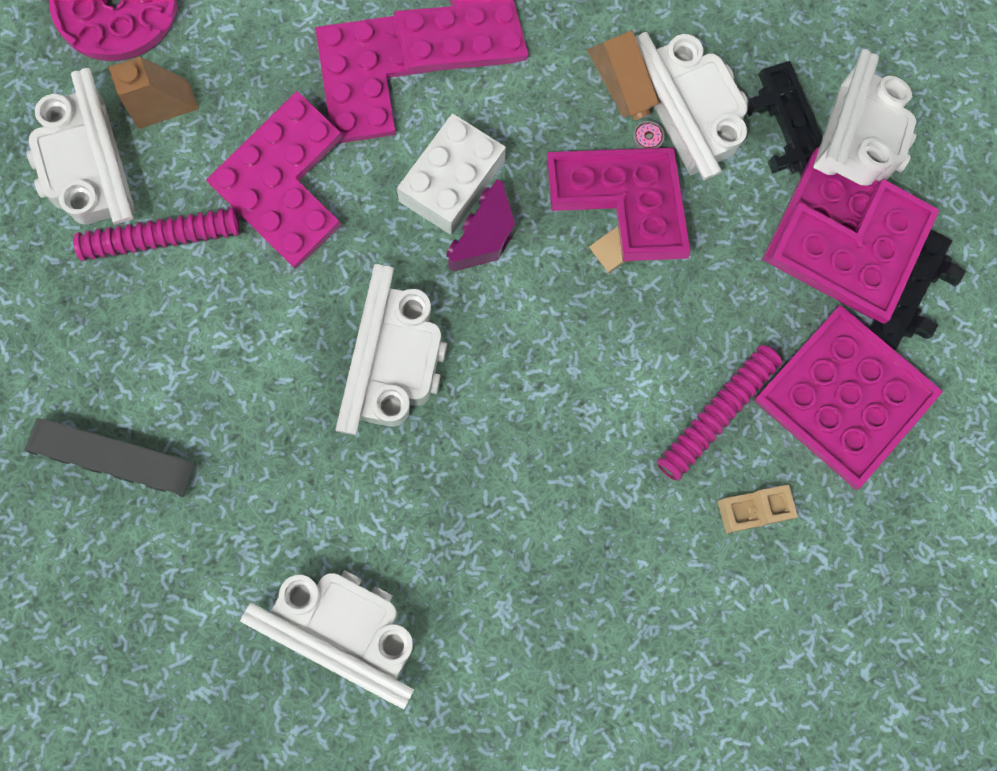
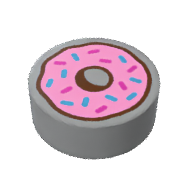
[632,121,665,149]

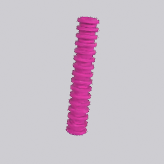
[73,207,240,261]
[657,345,783,481]

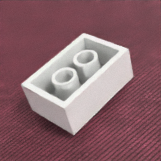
[397,113,506,235]

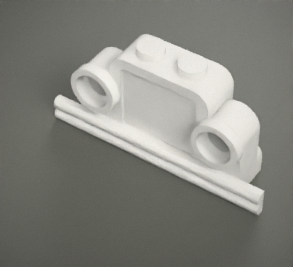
[635,32,748,180]
[813,49,916,186]
[26,68,136,225]
[335,264,447,435]
[240,570,414,709]

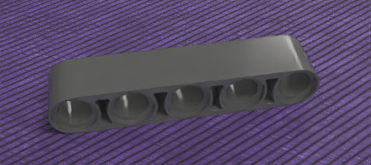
[24,418,195,497]

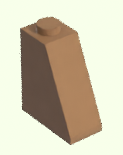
[587,30,659,120]
[109,56,199,129]

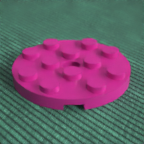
[49,0,178,61]

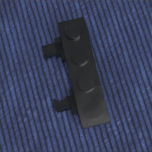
[747,61,823,177]
[869,229,966,350]

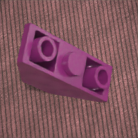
[446,179,515,272]

